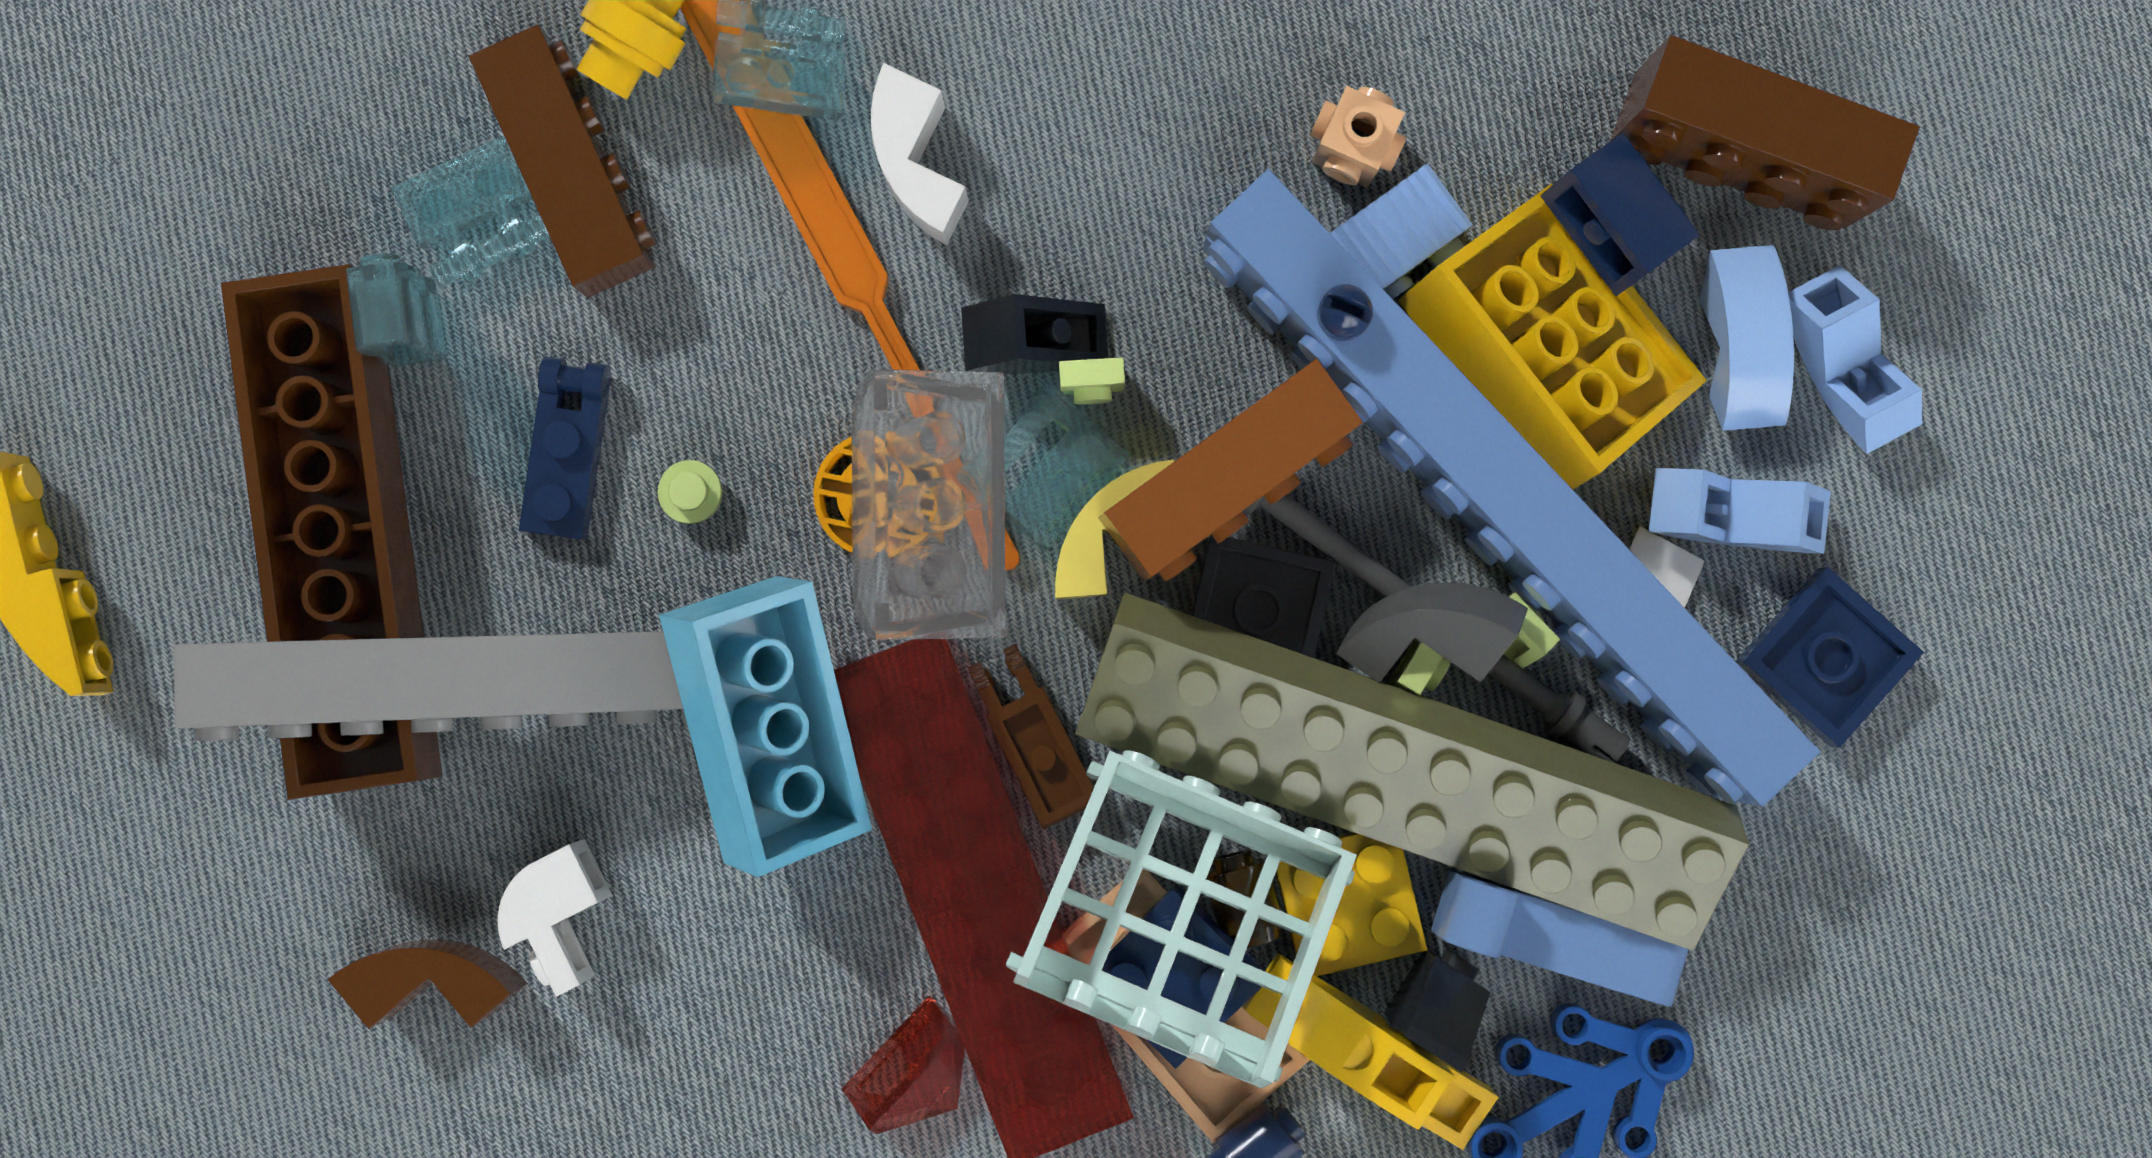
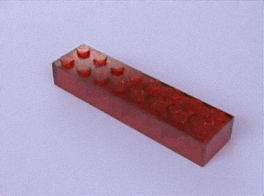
[834,628,1134,1158]

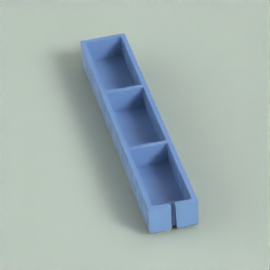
[1202,169,1821,807]

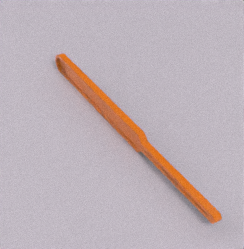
[680,0,1020,571]

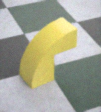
[1055,460,1175,600]

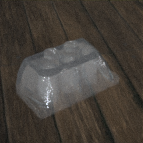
[852,369,1006,640]

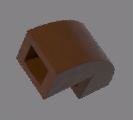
[327,939,528,1029]

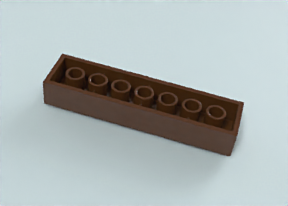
[221,264,443,800]

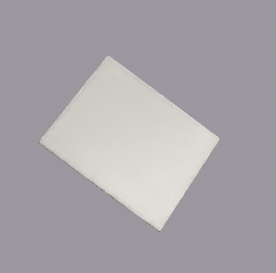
[1629,526,1705,608]

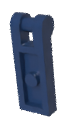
[519,356,611,541]

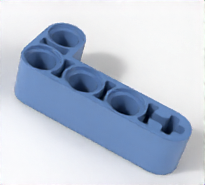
[1431,869,1689,1007]

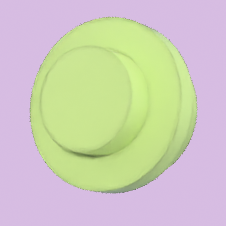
[658,460,723,524]

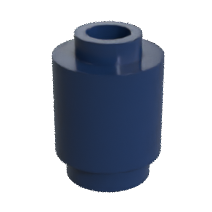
[1208,1101,1307,1158]

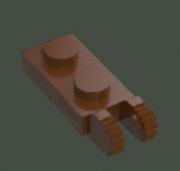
[968,643,1094,830]

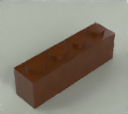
[468,24,657,298]

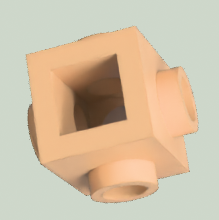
[1309,85,1407,188]

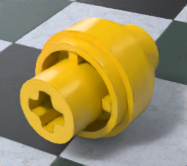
[576,0,687,100]

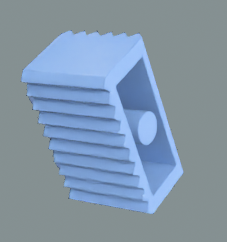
[1330,163,1473,301]

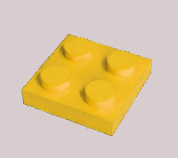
[1276,832,1427,976]

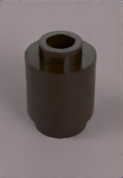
[1206,850,1281,948]

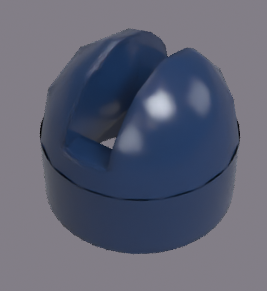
[1317,284,1373,341]

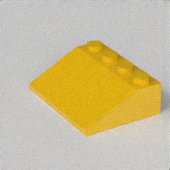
[1397,183,1707,490]

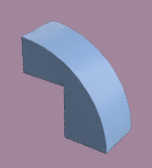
[1699,245,1794,431]
[1788,265,1922,454]
[1649,468,1831,554]

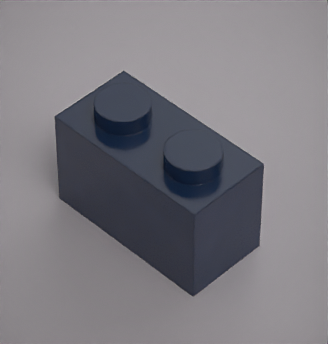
[1541,133,1700,296]

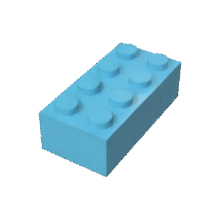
[659,576,872,878]

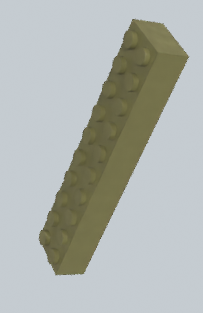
[1075,592,1749,951]

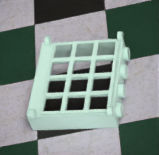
[1006,750,1357,1088]

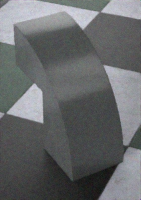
[1336,582,1528,683]

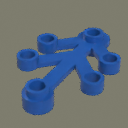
[1467,1003,1694,1158]

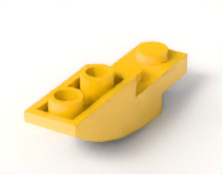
[0,451,114,696]
[1242,953,1499,1150]

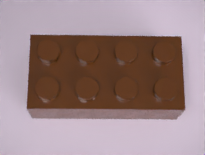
[1610,35,1920,230]

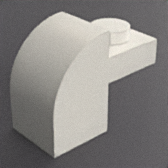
[498,839,613,997]

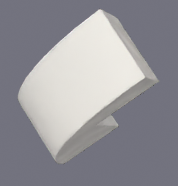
[871,63,969,245]

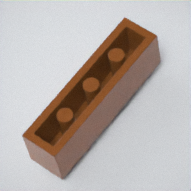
[1098,359,1363,582]

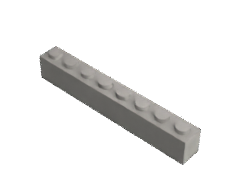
[174,631,687,741]

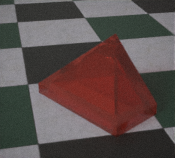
[841,996,966,1134]

